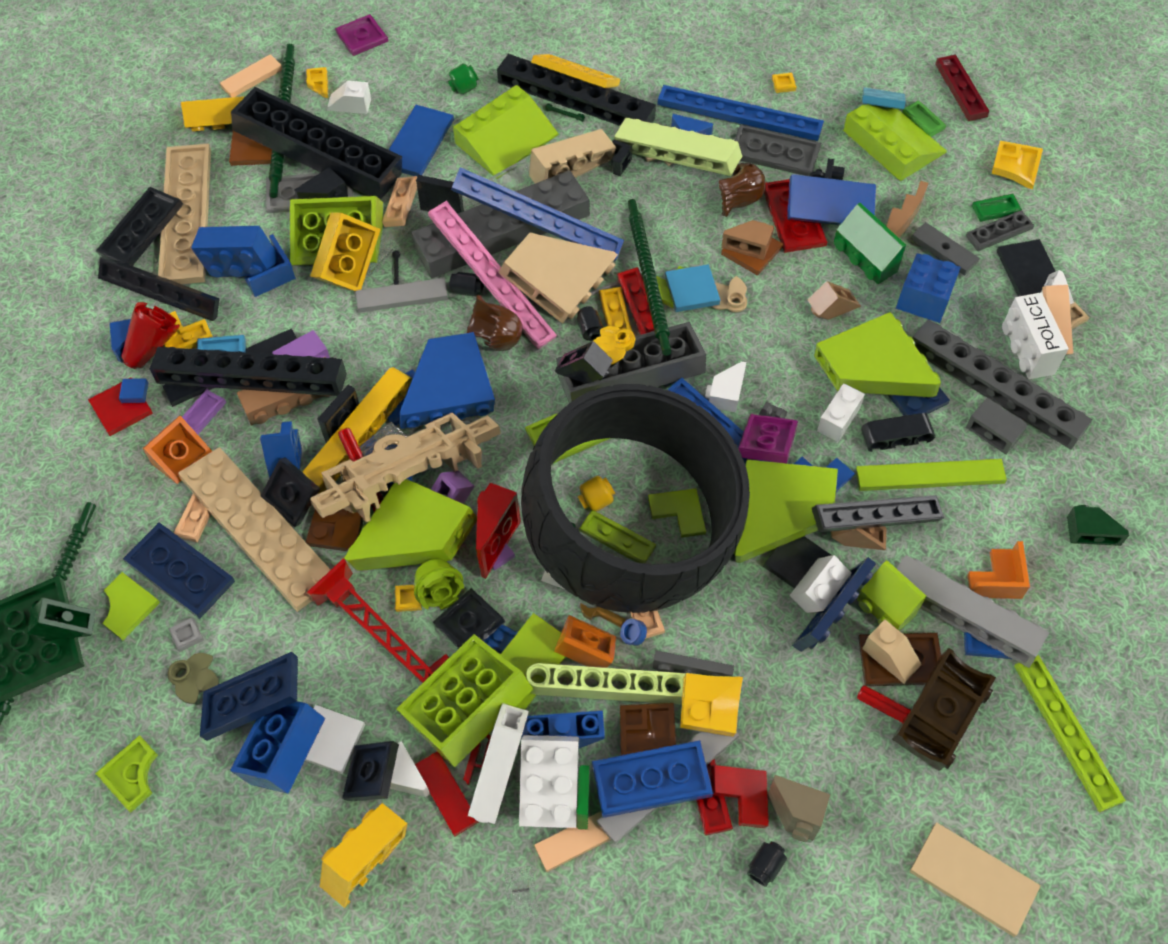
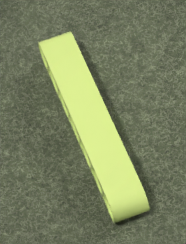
[526,663,700,705]

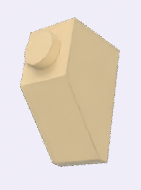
[863,620,922,684]

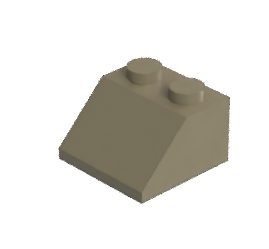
[767,775,830,842]

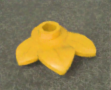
[593,326,635,365]

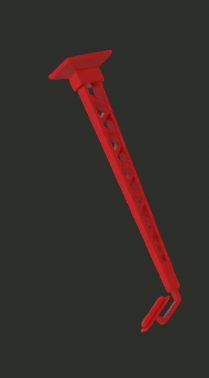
[307,558,491,785]

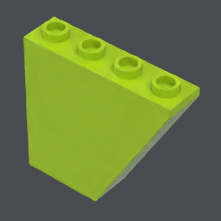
[814,312,941,397]
[733,460,838,563]
[344,479,477,571]

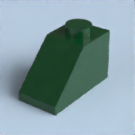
[1067,505,1129,546]
[27,598,96,639]

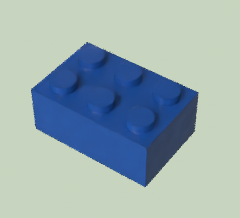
[191,226,278,278]
[895,253,961,323]
[230,701,326,794]

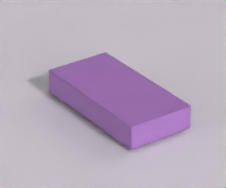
[182,389,226,434]

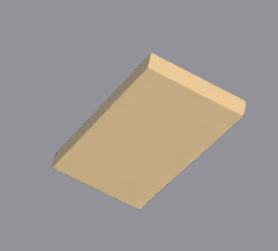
[909,822,1041,937]

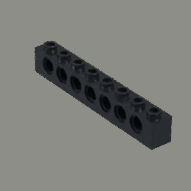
[497,54,656,126]
[149,347,347,396]

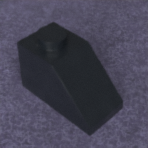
[294,167,348,199]
[554,341,613,384]

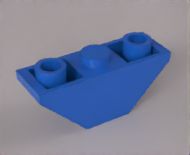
[522,711,605,748]

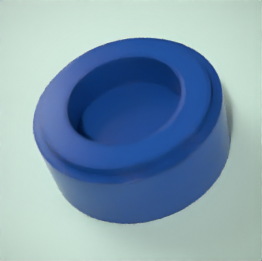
[620,619,647,646]

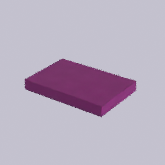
[738,414,798,464]

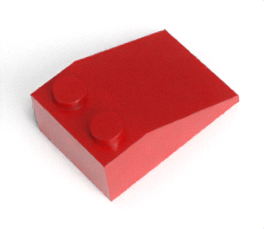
[476,483,521,579]

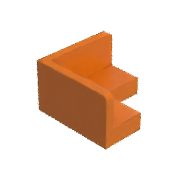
[967,541,1030,599]

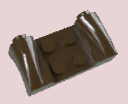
[892,648,996,771]

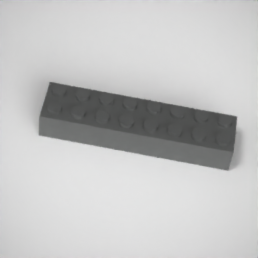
[411,170,590,279]

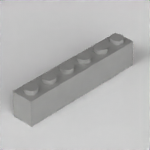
[897,555,1050,668]

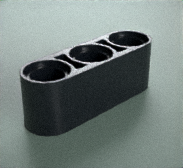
[861,413,936,452]

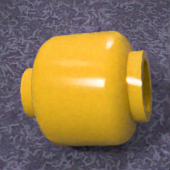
[577,475,616,512]

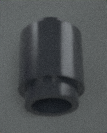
[449,272,484,297]
[577,306,604,341]
[747,841,787,887]

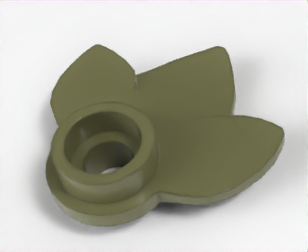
[168,653,219,704]

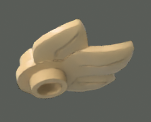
[711,276,747,312]

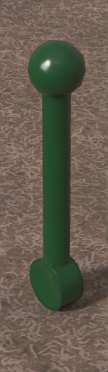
[545,104,585,122]

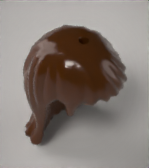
[718,163,766,217]
[467,295,523,351]

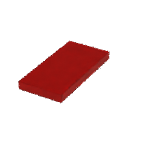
[764,179,828,253]

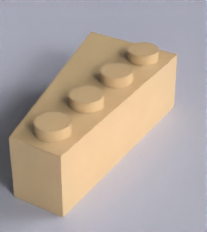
[529,129,616,183]

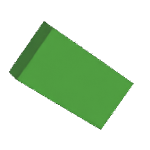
[902,100,946,137]

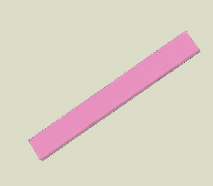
[428,201,557,349]

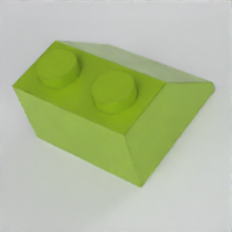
[857,560,926,631]

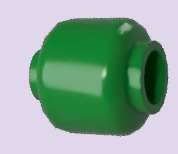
[447,63,479,95]

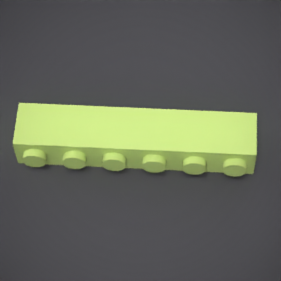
[614,118,742,176]

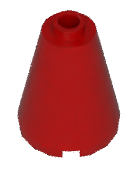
[121,302,180,369]

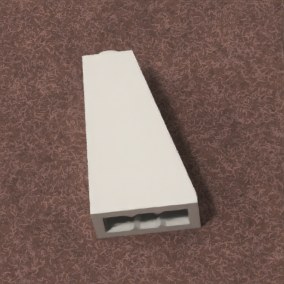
[468,703,529,824]

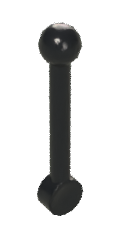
[392,250,401,285]

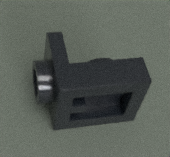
[611,140,632,177]

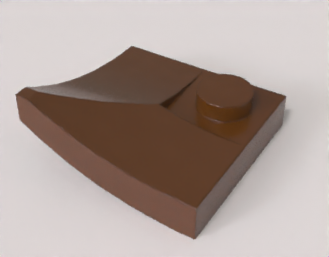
[306,509,363,551]
[620,703,676,755]

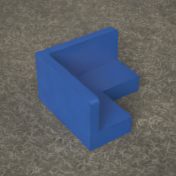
[245,234,296,297]
[260,421,302,478]

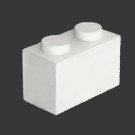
[817,383,865,442]
[790,555,851,613]

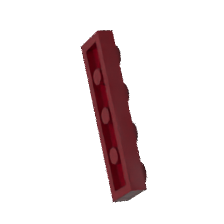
[935,54,990,122]

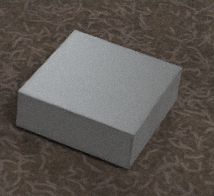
[169,617,204,652]

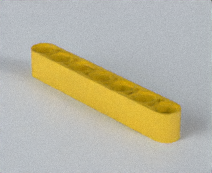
[303,367,413,494]

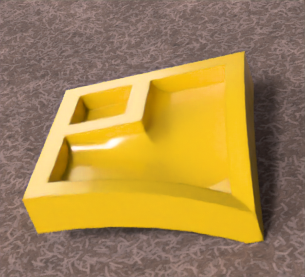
[991,141,1043,189]
[680,673,743,737]

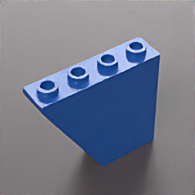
[399,332,495,429]

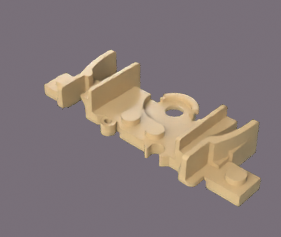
[310,412,501,522]

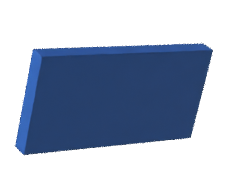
[389,104,454,177]
[787,174,876,225]
[592,740,713,818]

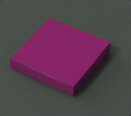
[335,14,389,56]

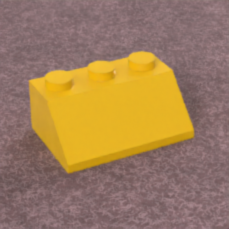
[181,96,245,131]
[310,213,381,292]

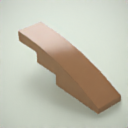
[886,181,929,238]

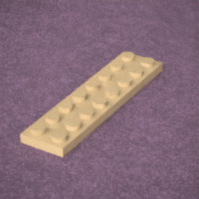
[158,144,211,284]
[178,447,330,612]

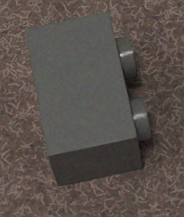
[966,398,1028,455]

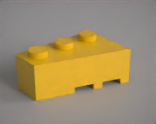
[320,803,408,908]

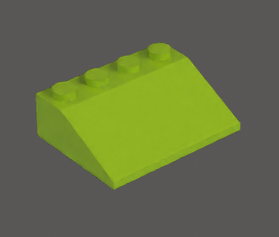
[453,85,559,178]
[843,104,947,181]
[290,196,383,266]
[396,634,533,767]

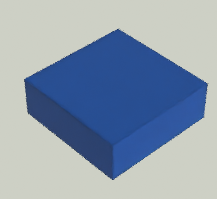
[119,378,149,403]

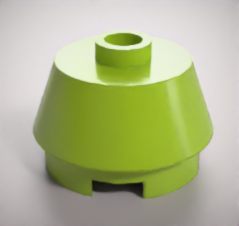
[414,559,464,610]

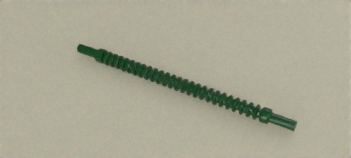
[269,44,295,198]
[628,199,672,356]
[0,502,96,725]

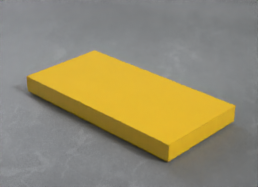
[531,54,621,88]

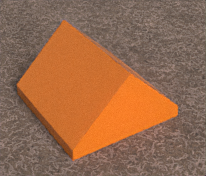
[143,416,212,484]
[554,615,616,668]

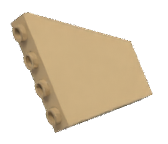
[498,233,618,324]

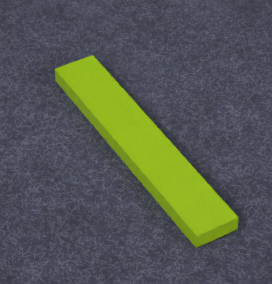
[855,459,1007,491]
[1014,655,1126,813]

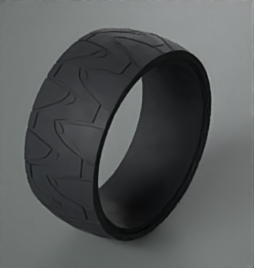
[521,384,750,613]

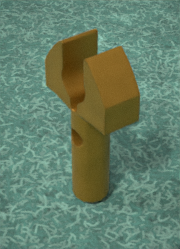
[580,603,626,628]

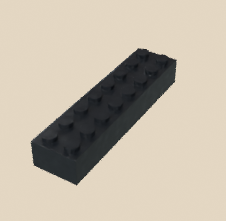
[231,87,402,200]

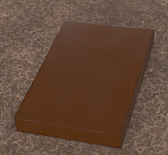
[858,632,941,686]

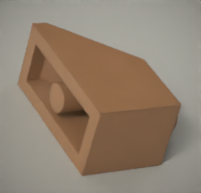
[721,220,774,260]
[807,281,861,320]
[831,526,886,550]

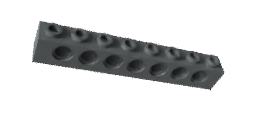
[912,319,1093,450]

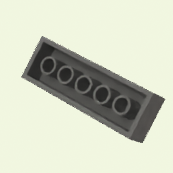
[556,321,706,403]

